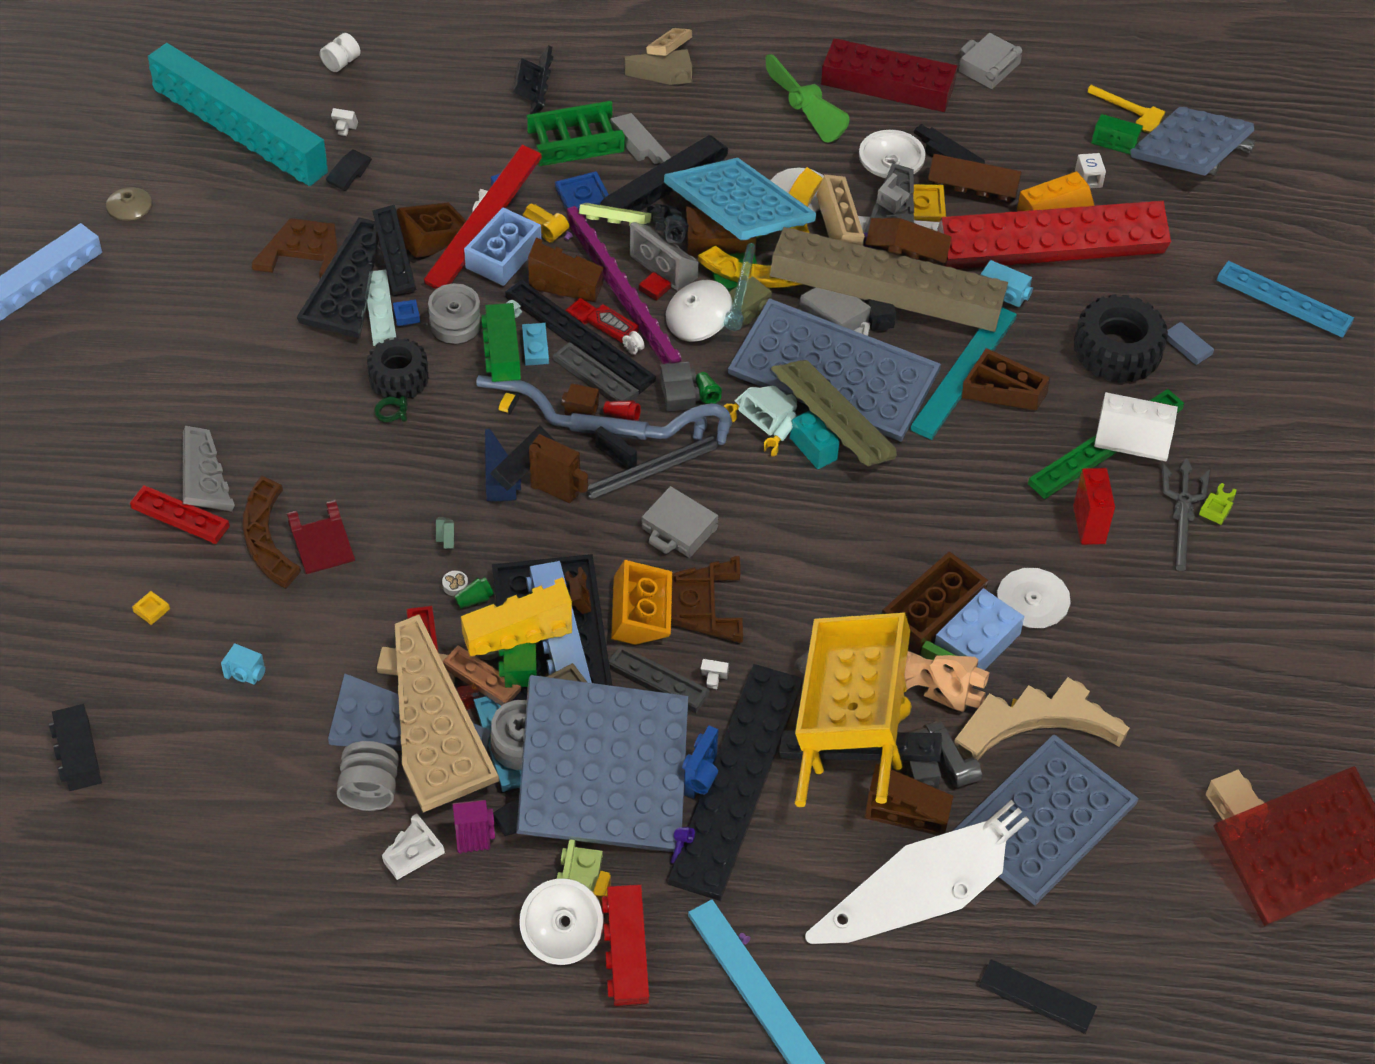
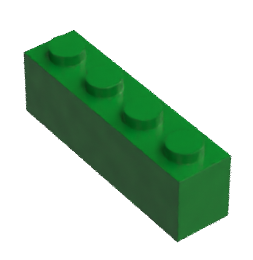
[481,303,521,382]

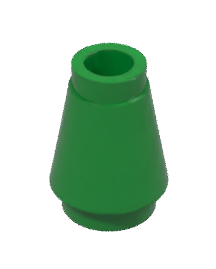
[696,372,722,404]
[454,577,494,609]

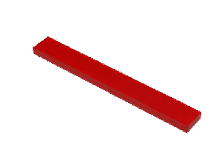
[424,144,542,289]

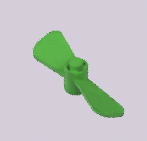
[766,54,849,143]

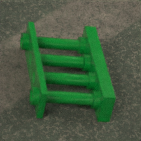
[527,101,625,167]

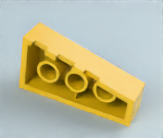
[461,577,572,657]

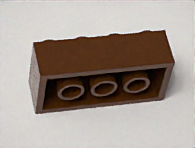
[882,551,988,656]

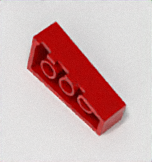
[602,885,649,1006]

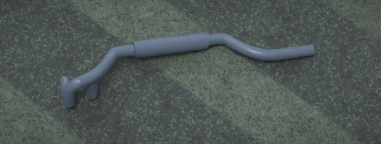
[477,375,732,445]

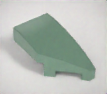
[436,517,454,548]

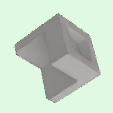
[876,173,910,214]

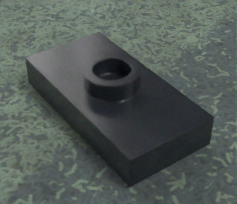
[595,426,637,469]

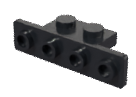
[513,45,554,114]

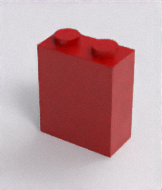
[1073,468,1115,545]

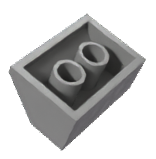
[630,222,698,291]

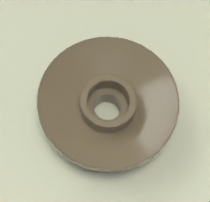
[106,187,152,221]

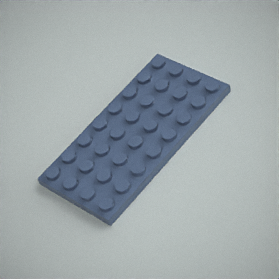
[728,298,941,442]

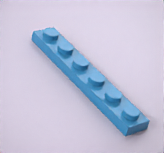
[1217,261,1354,338]

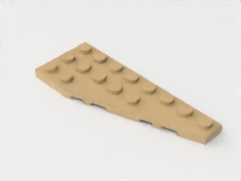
[395,615,499,813]

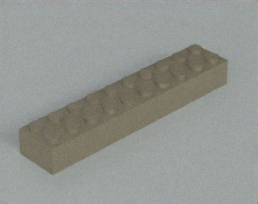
[770,227,1008,332]

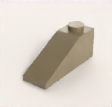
[624,49,692,85]

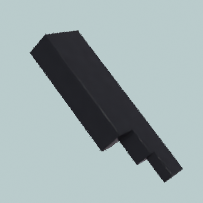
[914,124,985,164]

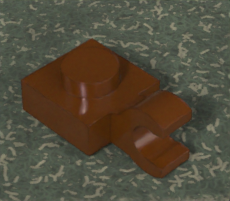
[565,567,591,614]

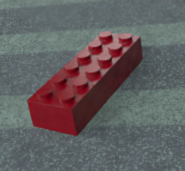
[821,38,958,112]

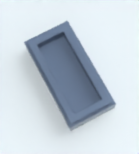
[1167,322,1214,365]

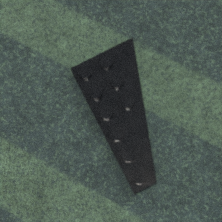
[297,217,379,338]

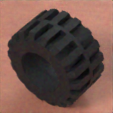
[367,337,429,400]

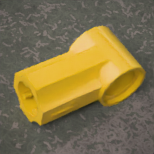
[522,203,569,242]

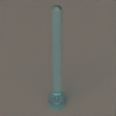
[724,243,756,331]

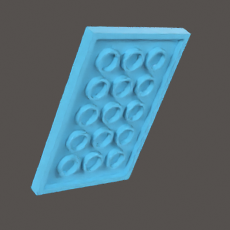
[664,158,816,240]

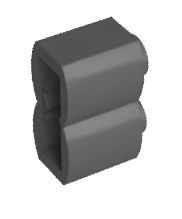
[660,362,700,411]

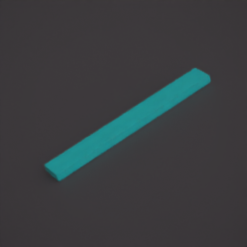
[911,308,1017,440]

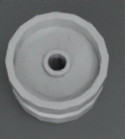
[428,283,481,344]
[490,700,527,770]

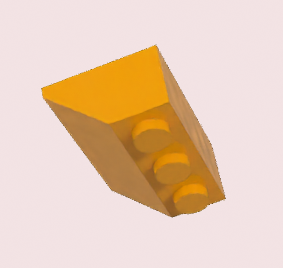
[1017,171,1095,211]
[611,560,672,645]

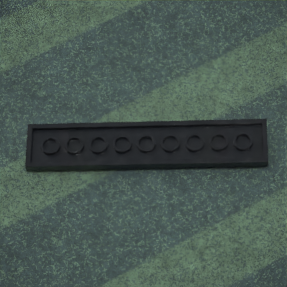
[668,664,803,901]

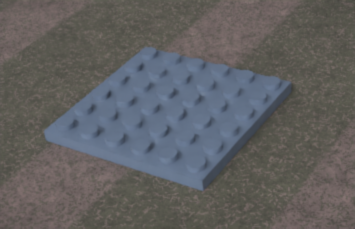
[516,675,688,852]

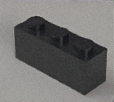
[49,704,102,791]

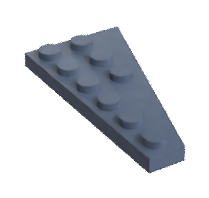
[328,674,491,753]

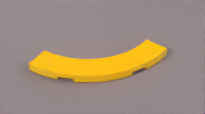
[789,167,823,233]
[698,246,801,288]

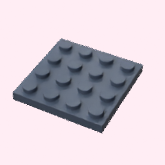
[1130,107,1254,175]

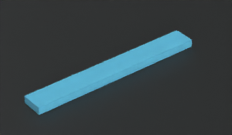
[688,900,825,1064]

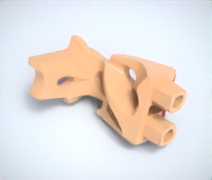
[904,651,990,712]

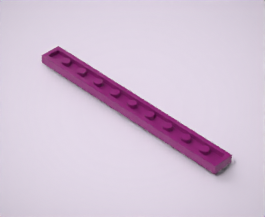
[567,206,682,364]

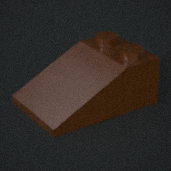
[397,202,466,257]

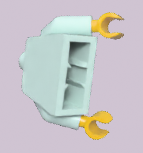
[723,386,797,457]

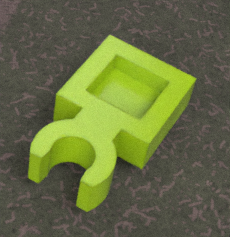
[1199,483,1236,525]

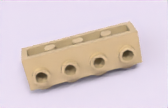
[816,174,865,246]

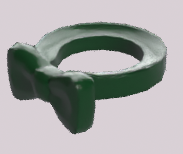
[374,396,408,422]

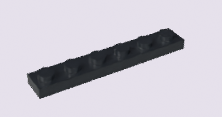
[779,730,942,761]

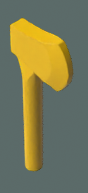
[1088,85,1165,133]

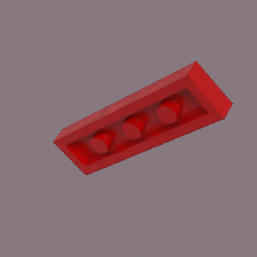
[130,485,230,544]

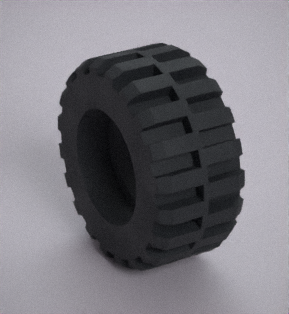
[1074,294,1168,383]

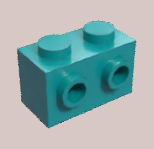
[790,410,840,470]

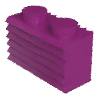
[453,800,495,854]

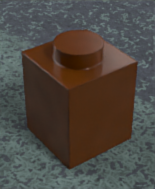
[561,383,599,416]

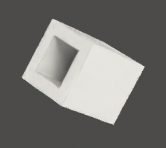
[1075,153,1106,188]

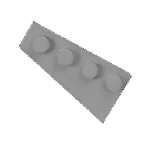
[183,426,235,512]

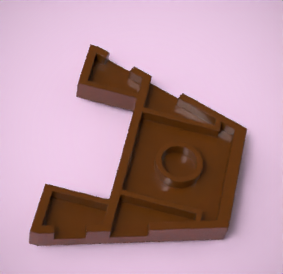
[252,218,338,278]
[671,556,743,643]

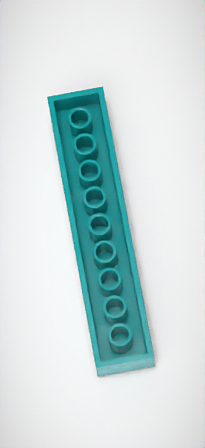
[148,43,328,186]

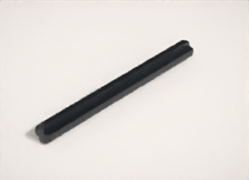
[586,435,718,499]

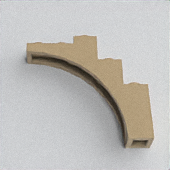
[954,677,1130,761]

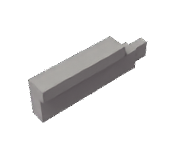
[610,113,671,164]

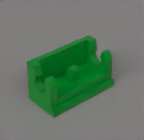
[1091,114,1143,155]

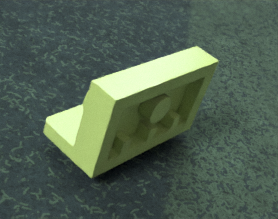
[557,839,603,892]

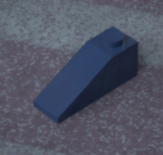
[485,429,521,501]

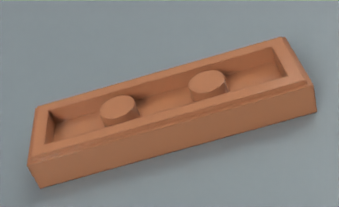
[442,645,521,706]

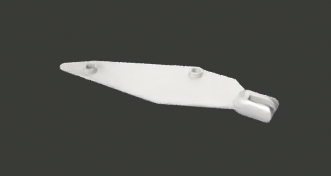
[805,800,1029,944]

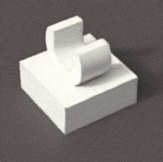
[331,108,358,136]
[701,659,729,689]

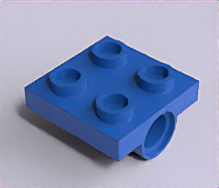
[682,726,718,799]

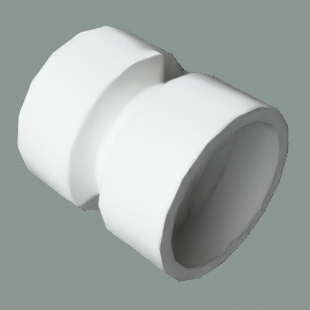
[320,33,361,72]

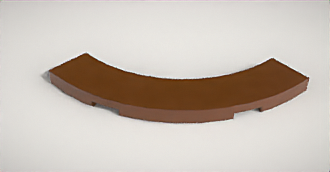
[243,475,301,589]

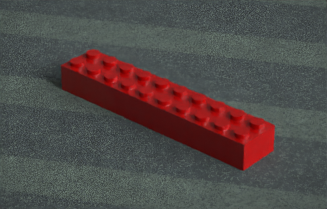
[937,201,1171,269]

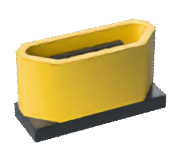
[499,393,519,415]

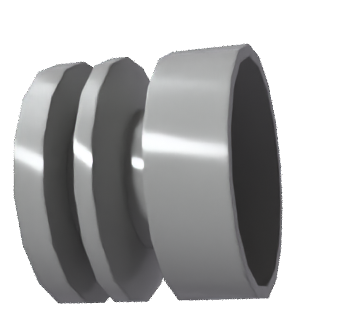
[337,741,399,811]

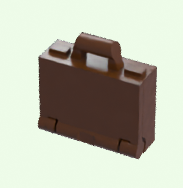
[529,434,588,503]

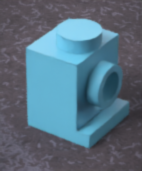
[221,643,265,685]

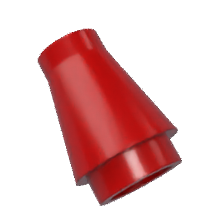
[603,400,641,421]

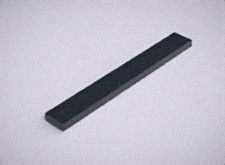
[505,280,656,394]

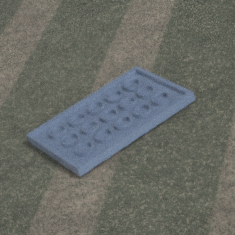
[953,734,1139,905]

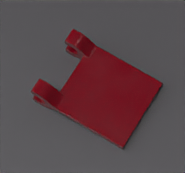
[287,500,355,574]

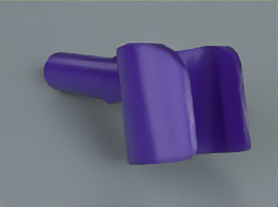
[670,827,695,864]

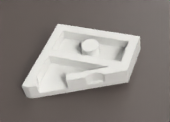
[382,813,445,880]

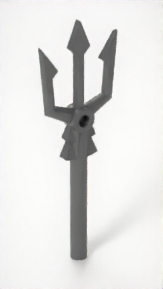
[1162,458,1211,571]

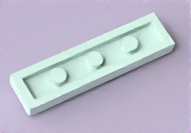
[367,270,396,346]

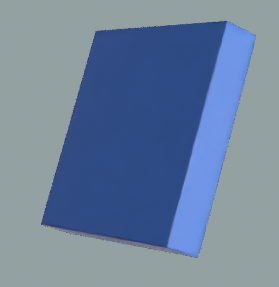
[555,171,609,210]

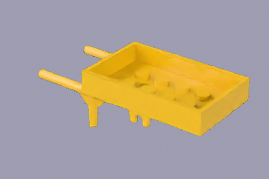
[795,613,910,807]

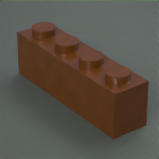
[928,154,1022,202]

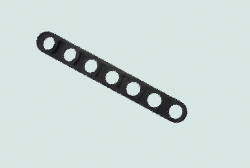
[600,135,728,224]

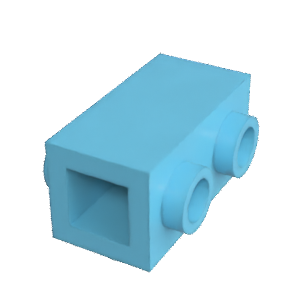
[981,260,1033,307]

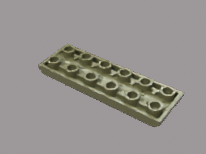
[771,360,897,466]

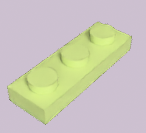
[579,203,651,226]

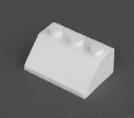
[1094,392,1178,461]

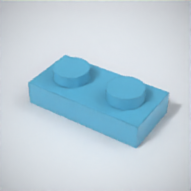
[522,323,549,366]

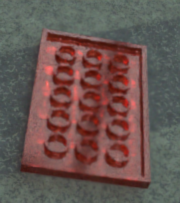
[1213,766,1375,926]

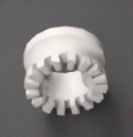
[622,331,645,355]

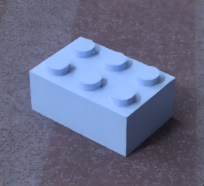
[464,208,541,286]
[935,588,1025,670]

